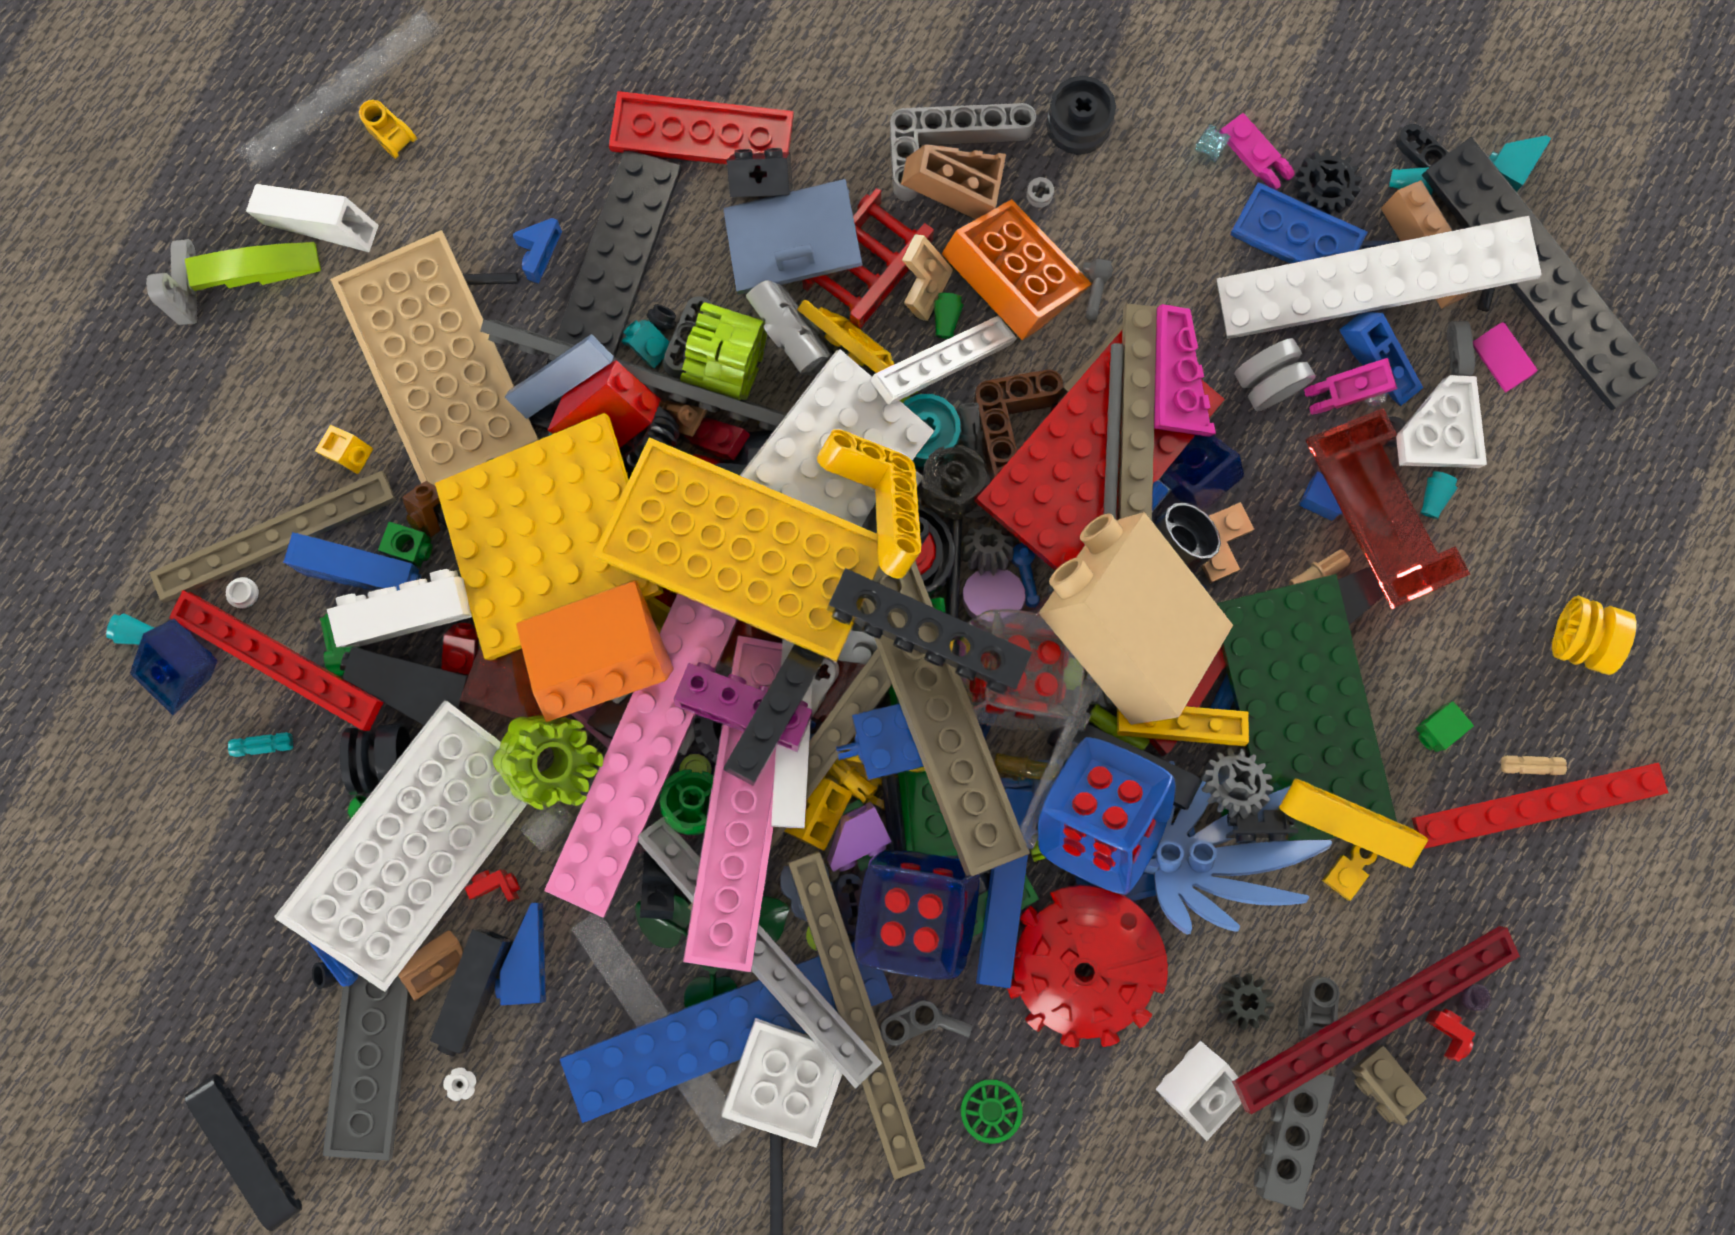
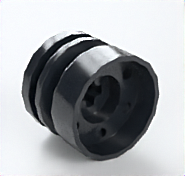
[1154,503,1221,574]
[339,723,411,795]

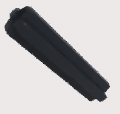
[881,773,908,867]

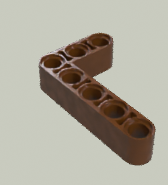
[974,370,1063,528]

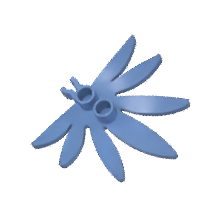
[1144,761,1332,934]

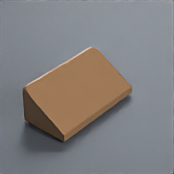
[397,930,464,1001]

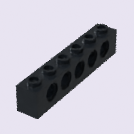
[827,568,1032,695]

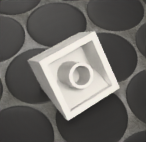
[1156,1041,1241,1141]

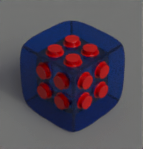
[855,850,980,980]

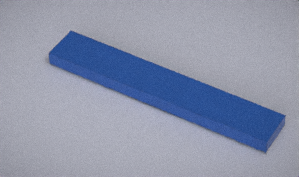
[976,788,1036,989]

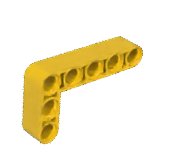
[817,429,921,579]

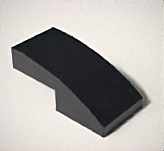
[640,851,675,920]

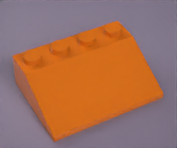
[942,199,1092,340]
[516,580,674,722]

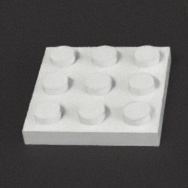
[721,1018,842,1147]

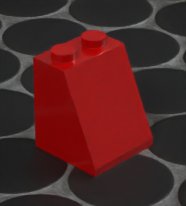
[548,360,661,448]

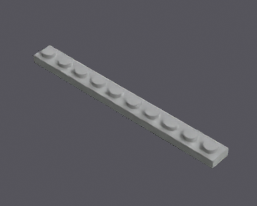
[638,817,882,1089]

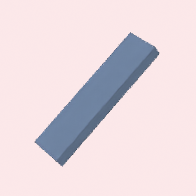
[505,334,614,419]

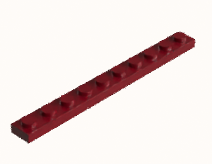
[1232,926,1520,1115]

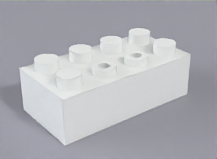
[327,569,472,647]

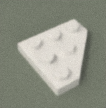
[1396,375,1487,468]

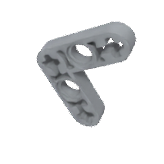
[146,239,197,325]

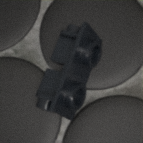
[1226,810,1299,844]

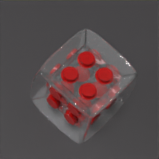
[959,609,1085,731]

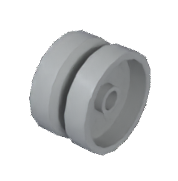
[1234,338,1316,411]

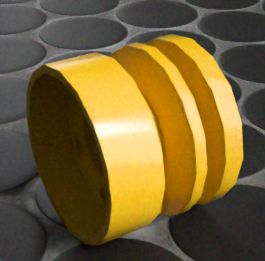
[1552,596,1636,675]

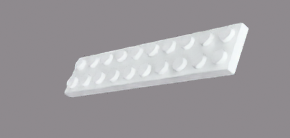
[1217,216,1542,339]

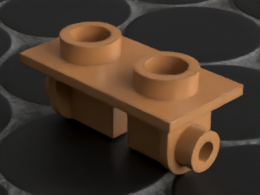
[659,400,707,437]

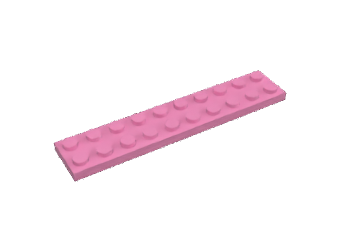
[544,594,738,918]
[683,636,782,972]

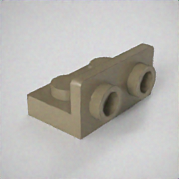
[1351,1045,1427,1126]

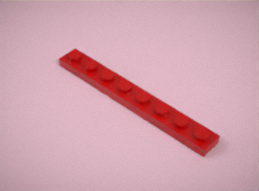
[169,590,384,731]
[1412,762,1668,849]

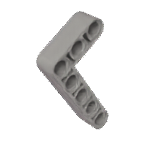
[890,103,1036,201]

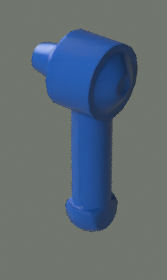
[1011,543,1040,608]

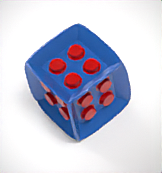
[1038,737,1176,895]

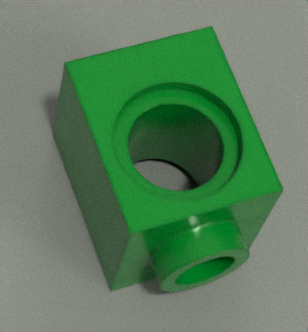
[378,522,433,568]
[1415,701,1474,752]

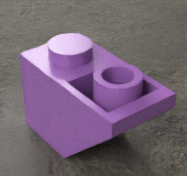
[827,802,892,872]

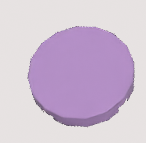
[963,569,1025,626]

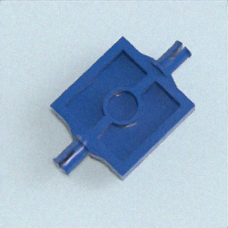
[836,704,924,780]

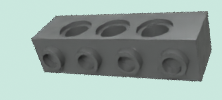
[1254,1073,1335,1210]

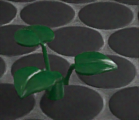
[635,894,789,1008]

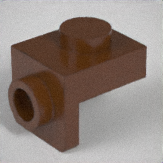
[402,481,441,537]

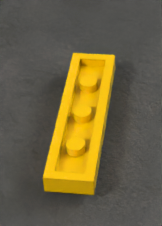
[1117,706,1249,746]

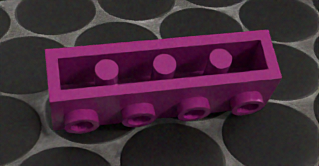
[674,662,812,752]

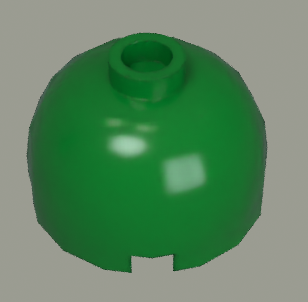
[660,769,714,835]

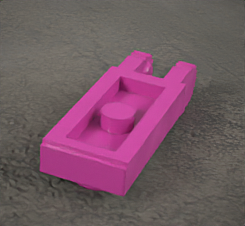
[1219,113,1295,190]
[1304,358,1397,415]

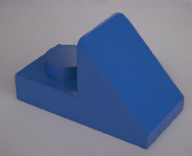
[513,218,562,284]

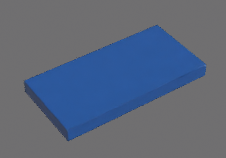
[1230,182,1368,264]

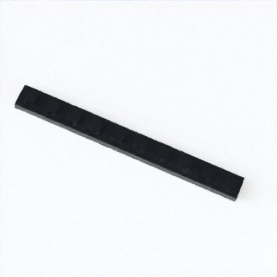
[724,502,877,786]

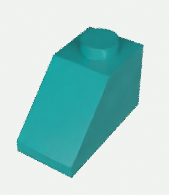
[1488,135,1551,192]

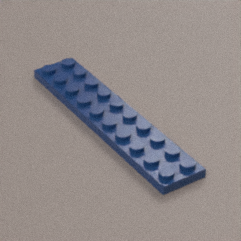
[560,935,893,1123]

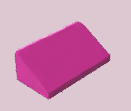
[1473,322,1538,393]

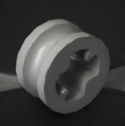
[1026,177,1054,208]

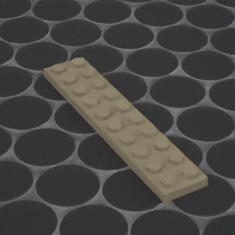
[862,561,1030,878]

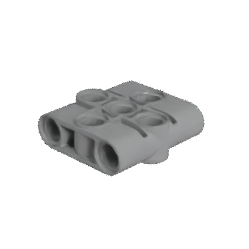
[746,280,833,376]

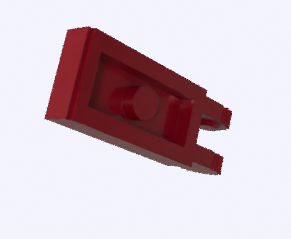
[678,417,750,461]

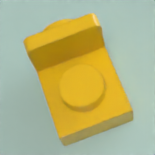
[315,425,373,474]

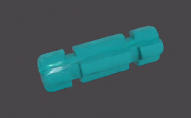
[228,732,293,757]

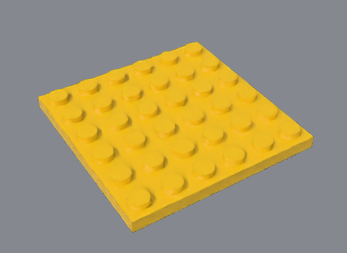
[435,413,664,660]

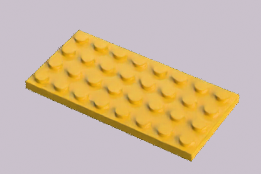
[593,437,880,662]

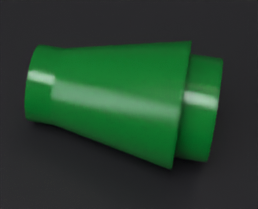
[934,293,964,339]

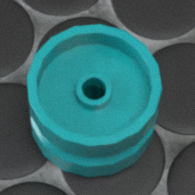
[903,394,961,470]

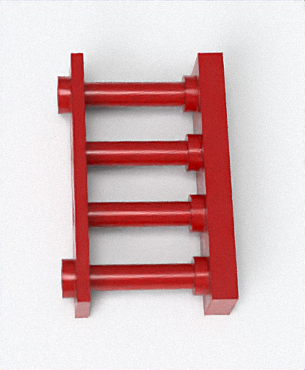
[802,188,934,329]

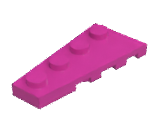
[1154,304,1216,437]

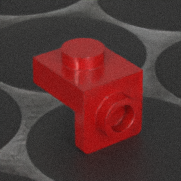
[441,623,479,675]
[465,869,520,902]
[1425,1008,1476,1062]

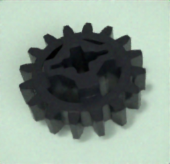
[1294,149,1362,214]

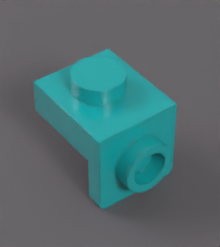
[621,320,670,368]

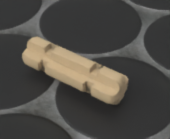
[1501,755,1567,775]

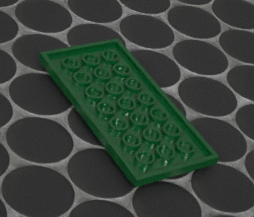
[1216,574,1397,841]

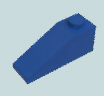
[1339,312,1423,406]
[495,903,546,1005]

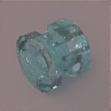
[1194,124,1231,162]

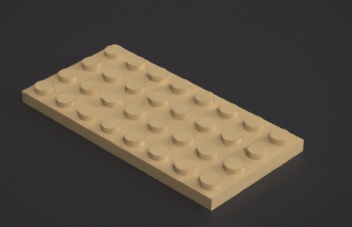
[330,230,539,486]

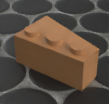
[901,144,1006,219]

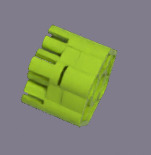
[680,302,768,400]
[493,716,603,810]

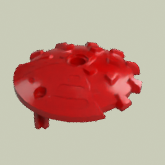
[1007,885,1168,1048]

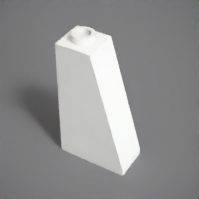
[246,184,379,252]

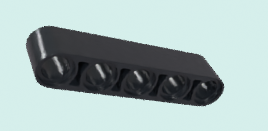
[1046,713,1202,810]
[184,1074,302,1231]

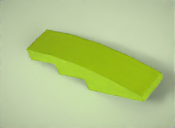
[184,242,321,291]

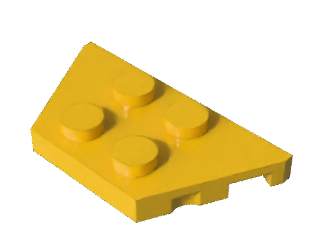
[797,300,894,373]

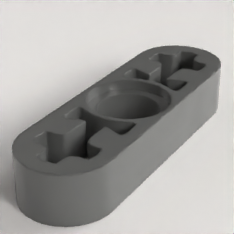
[663,296,711,377]

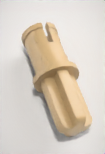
[1289,549,1350,585]

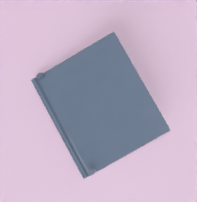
[723,179,863,295]

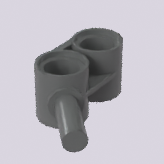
[880,999,973,1046]

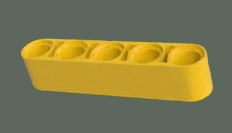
[1279,779,1428,868]

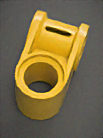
[359,100,417,159]

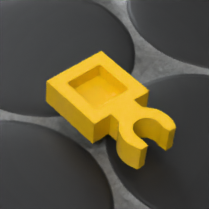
[1322,845,1378,901]

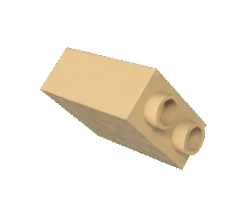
[1039,512,1233,725]

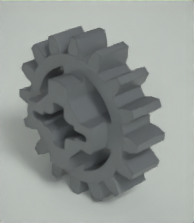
[1200,748,1273,819]

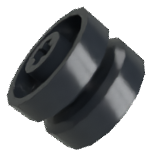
[1046,75,1116,155]

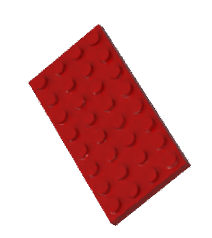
[975,330,1225,571]

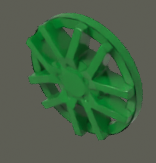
[961,1079,1023,1144]

